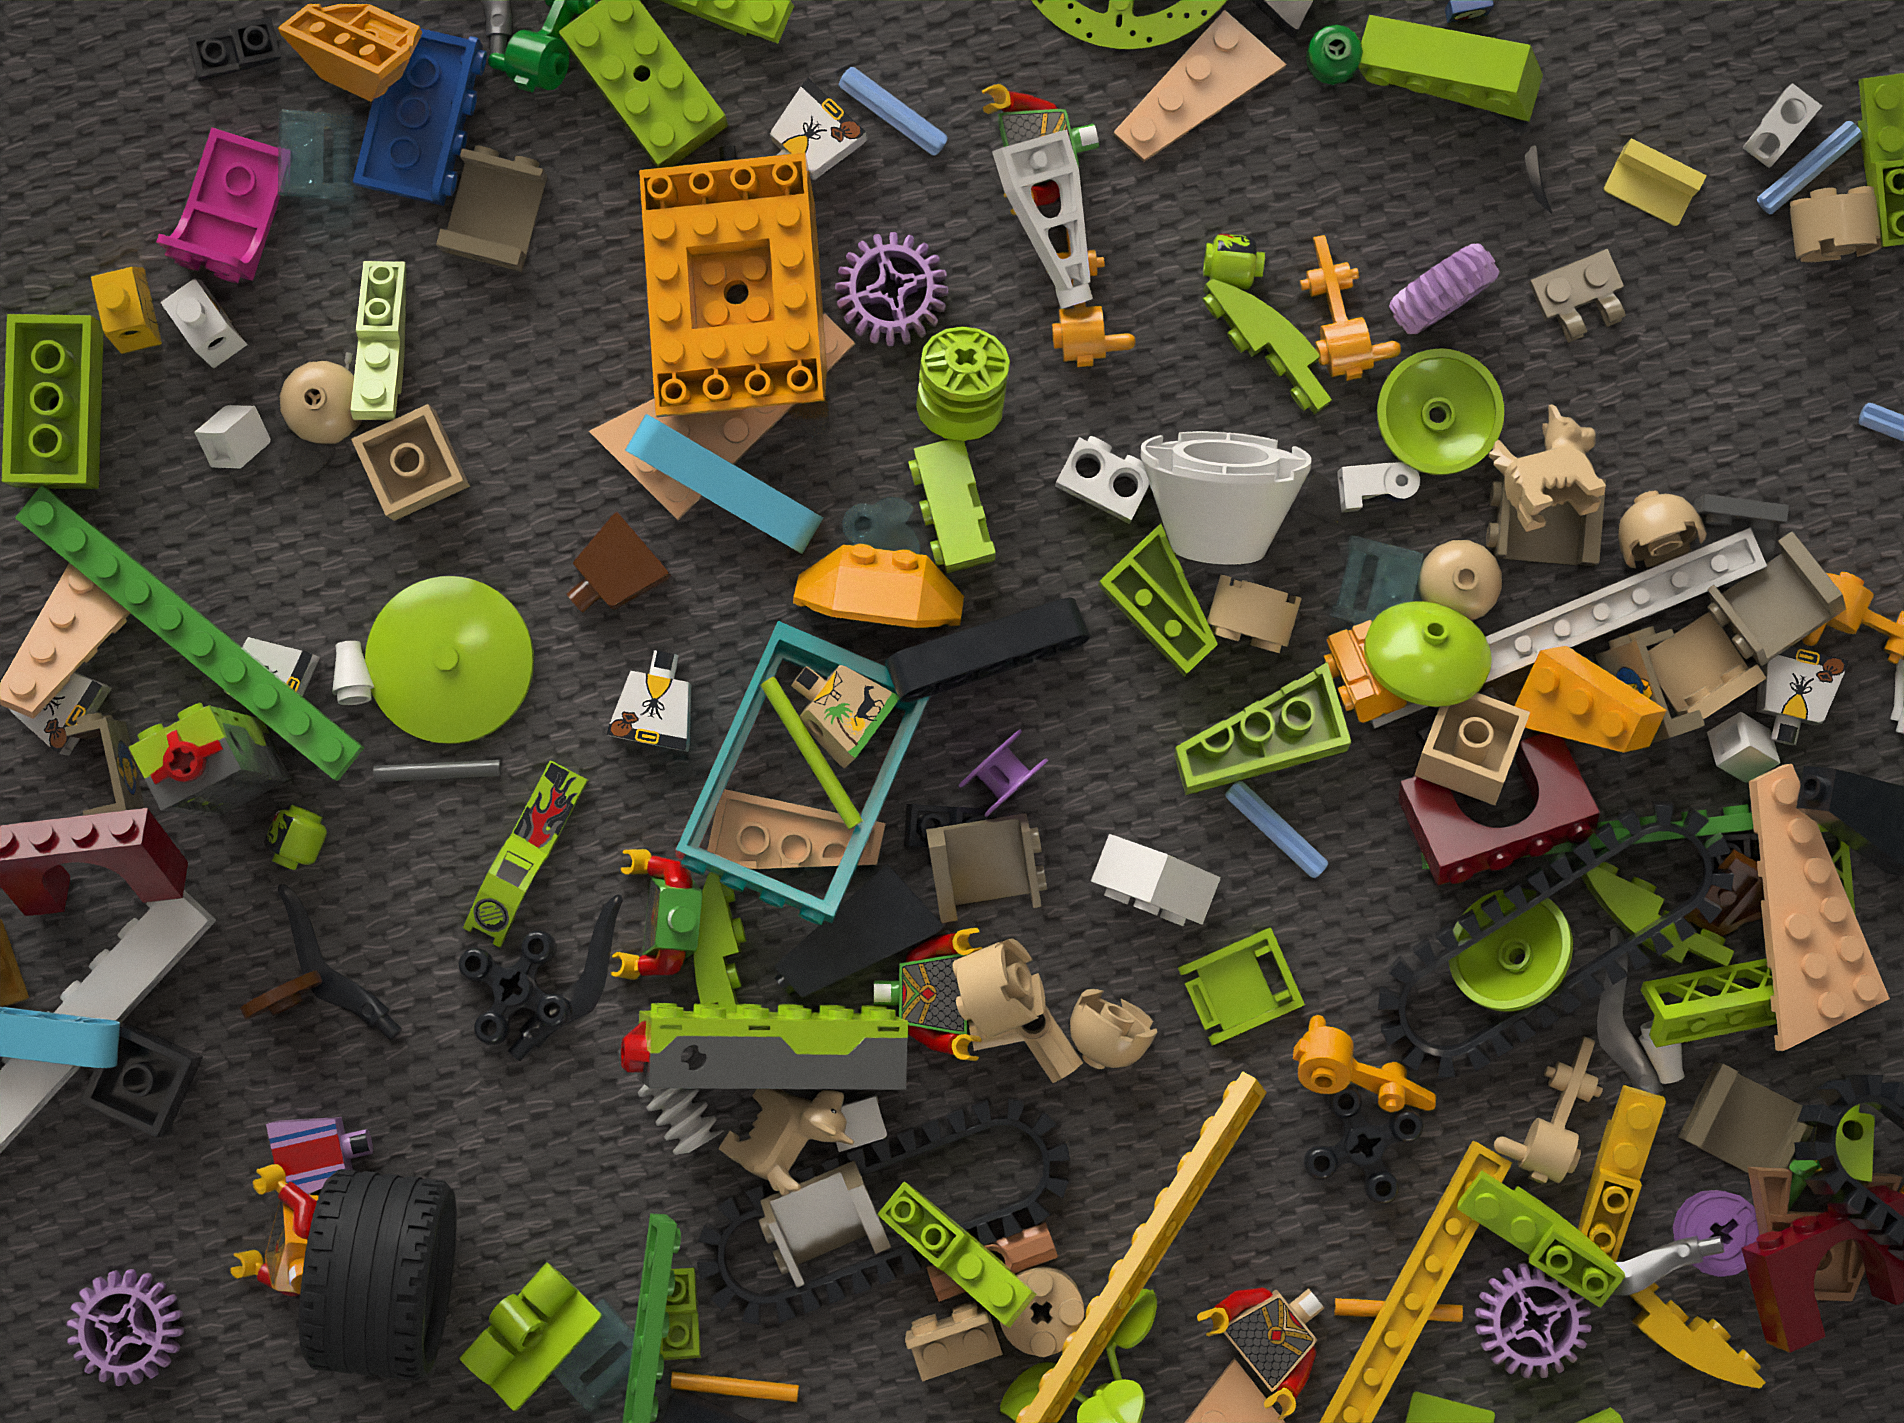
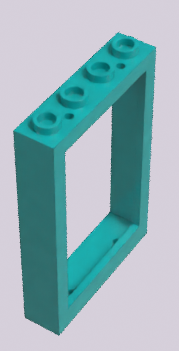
[676,621,931,925]

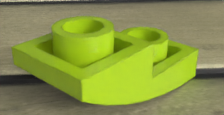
[660,1268,701,1360]

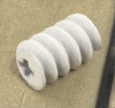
[638,1084,723,1155]

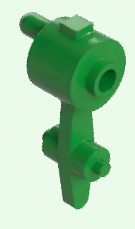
[488,0,596,93]

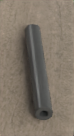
[373,759,501,782]

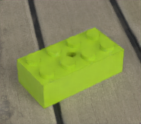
[559,0,729,168]
[2,314,104,489]

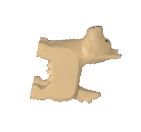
[1489,404,1606,532]
[719,1089,855,1196]

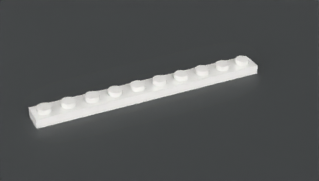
[1370,528,1767,729]

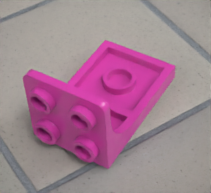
[156,127,294,283]

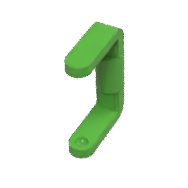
[1788,1160,1818,1211]

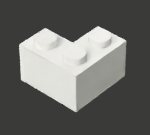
[1091,834,1221,926]

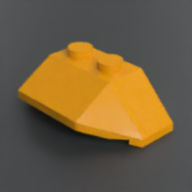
[278,4,422,102]
[793,544,964,628]

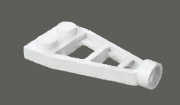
[992,129,1093,309]

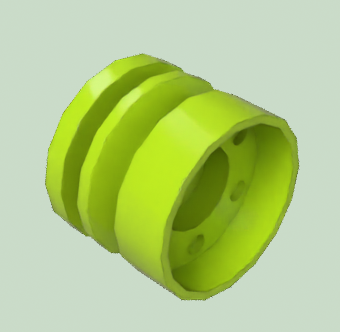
[916,326,1010,441]

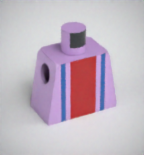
[266,1117,373,1194]

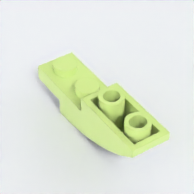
[350,261,406,420]

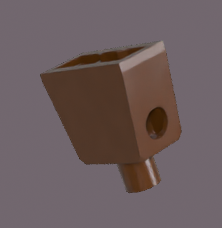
[566,512,672,613]

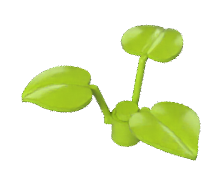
[1000,1289,1157,1423]

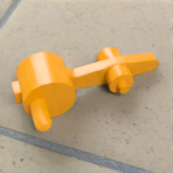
[1052,228,1136,367]
[1300,235,1401,381]
[1802,572,1904,664]
[1293,1015,1436,1112]

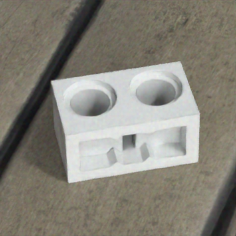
[1055,436,1150,524]

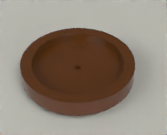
[240,970,323,1020]

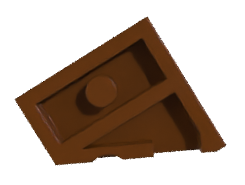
[1684,850,1765,937]

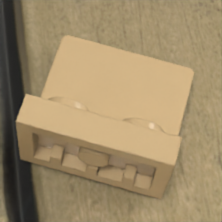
[1648,612,1767,719]
[905,1301,1003,1381]

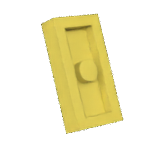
[1604,138,1707,226]

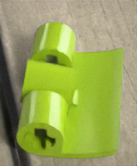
[459,1262,603,1412]

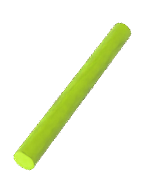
[760,676,863,830]

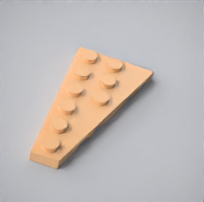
[589,314,855,520]
[1749,764,1890,1051]

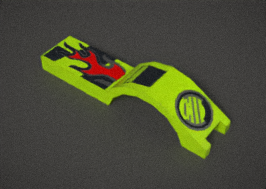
[463,760,588,948]

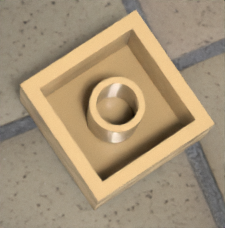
[351,404,470,521]
[1414,693,1530,805]

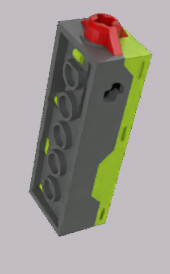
[129,703,293,817]
[621,1003,908,1090]

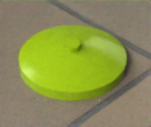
[365,576,534,744]

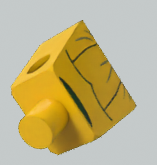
[91,267,162,354]

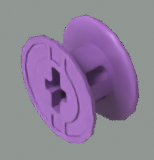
[958,729,1049,817]
[1673,1190,1759,1277]

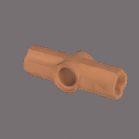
[926,1222,1058,1302]

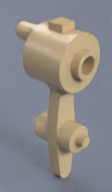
[1494,1036,1603,1184]

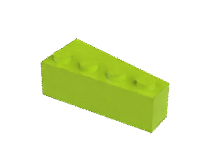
[1358,15,1543,122]
[1174,662,1352,795]

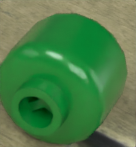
[1306,25,1363,85]

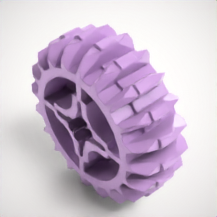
[835,232,948,346]
[1389,244,1500,334]
[1475,1262,1591,1378]
[67,1269,184,1386]

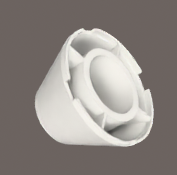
[1141,431,1311,564]

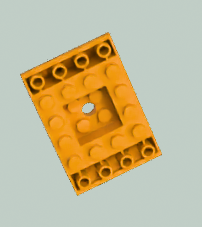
[639,153,827,417]

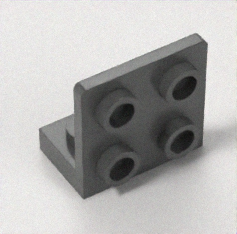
[1689,494,1789,588]

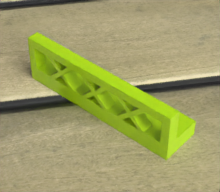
[1640,959,1777,1048]

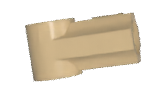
[968,1005,1083,1083]

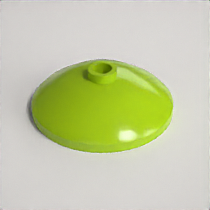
[1377,349,1504,475]
[1364,601,1492,707]
[1448,888,1573,1011]

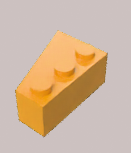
[1515,646,1667,753]

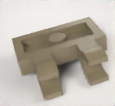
[1529,249,1626,343]

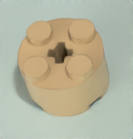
[1790,186,1882,262]
[1207,575,1302,653]
[953,938,1045,1038]
[1000,1265,1085,1357]

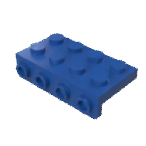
[353,28,487,206]

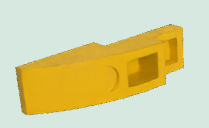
[1578,1085,1666,1262]
[1630,1283,1766,1388]

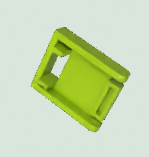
[1178,927,1305,1045]

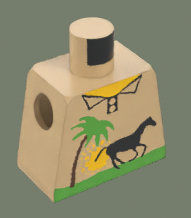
[791,665,899,769]

